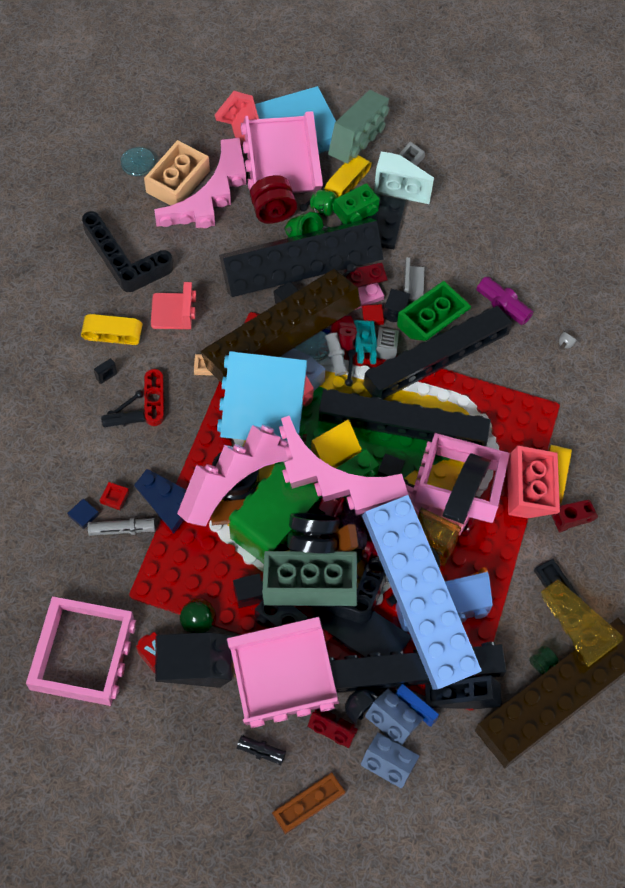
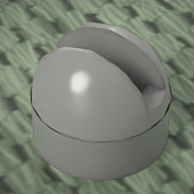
[559,331,577,349]

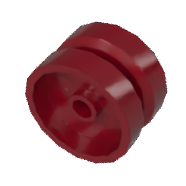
[250,175,297,224]

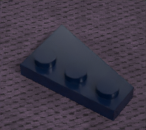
[134,469,186,534]

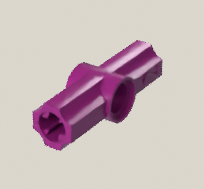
[476,276,533,325]

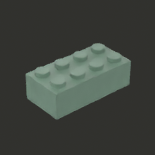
[328,90,389,164]
[262,551,357,606]

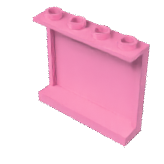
[241,111,323,193]
[227,617,339,728]

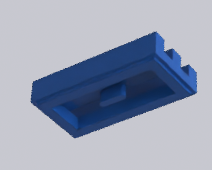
[396,684,439,726]

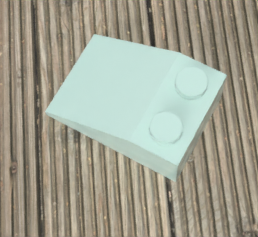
[374,151,434,204]

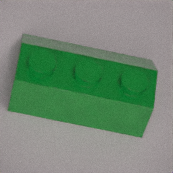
[397,281,471,341]

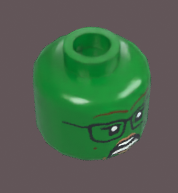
[310,189,337,216]

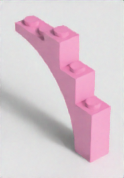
[154,138,246,228]
[279,416,408,516]
[177,425,293,526]

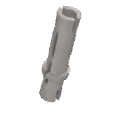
[88,518,156,536]

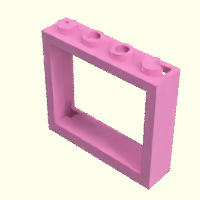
[413,433,510,523]
[26,596,136,706]

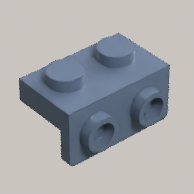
[365,689,424,746]
[361,733,419,788]

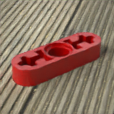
[144,369,164,426]

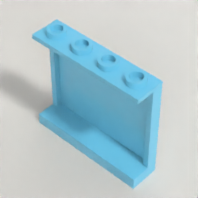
[255,86,336,154]
[217,351,307,442]

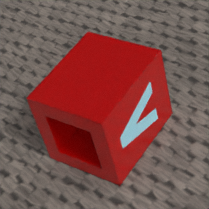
[136,632,157,673]

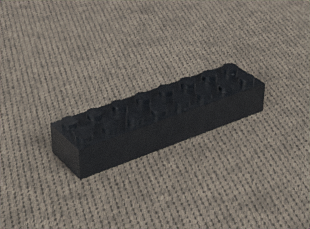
[219,218,384,297]

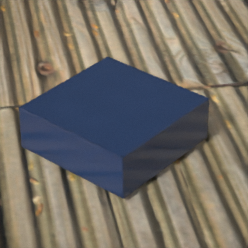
[67,499,99,529]

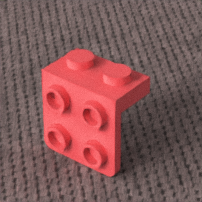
[215,91,259,147]
[151,282,196,329]

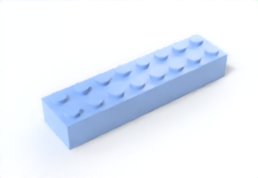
[362,495,482,690]

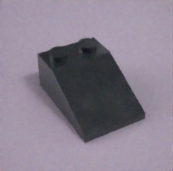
[155,633,232,688]

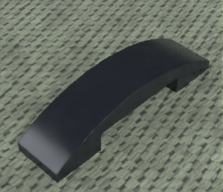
[442,453,491,524]

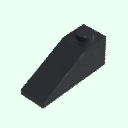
[425,676,502,709]

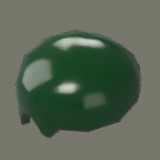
[180,598,216,634]

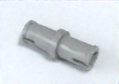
[325,333,348,376]

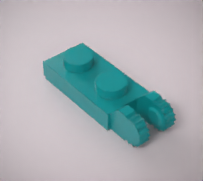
[354,320,377,364]

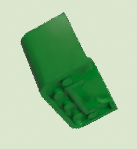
[229,461,322,564]

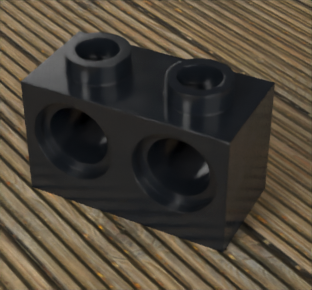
[255,600,308,628]

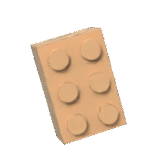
[144,140,210,206]

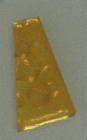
[541,579,623,667]

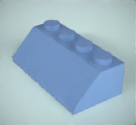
[396,572,493,633]

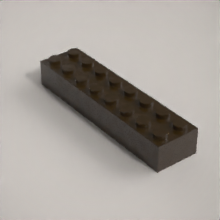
[201,269,361,383]
[475,617,625,768]

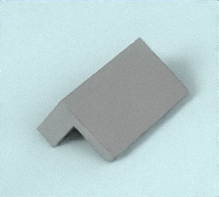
[403,257,425,303]

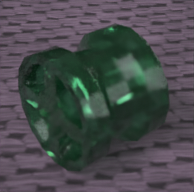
[529,646,559,675]

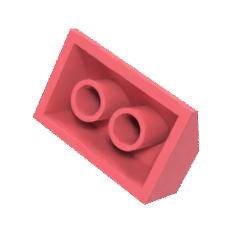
[507,446,560,518]

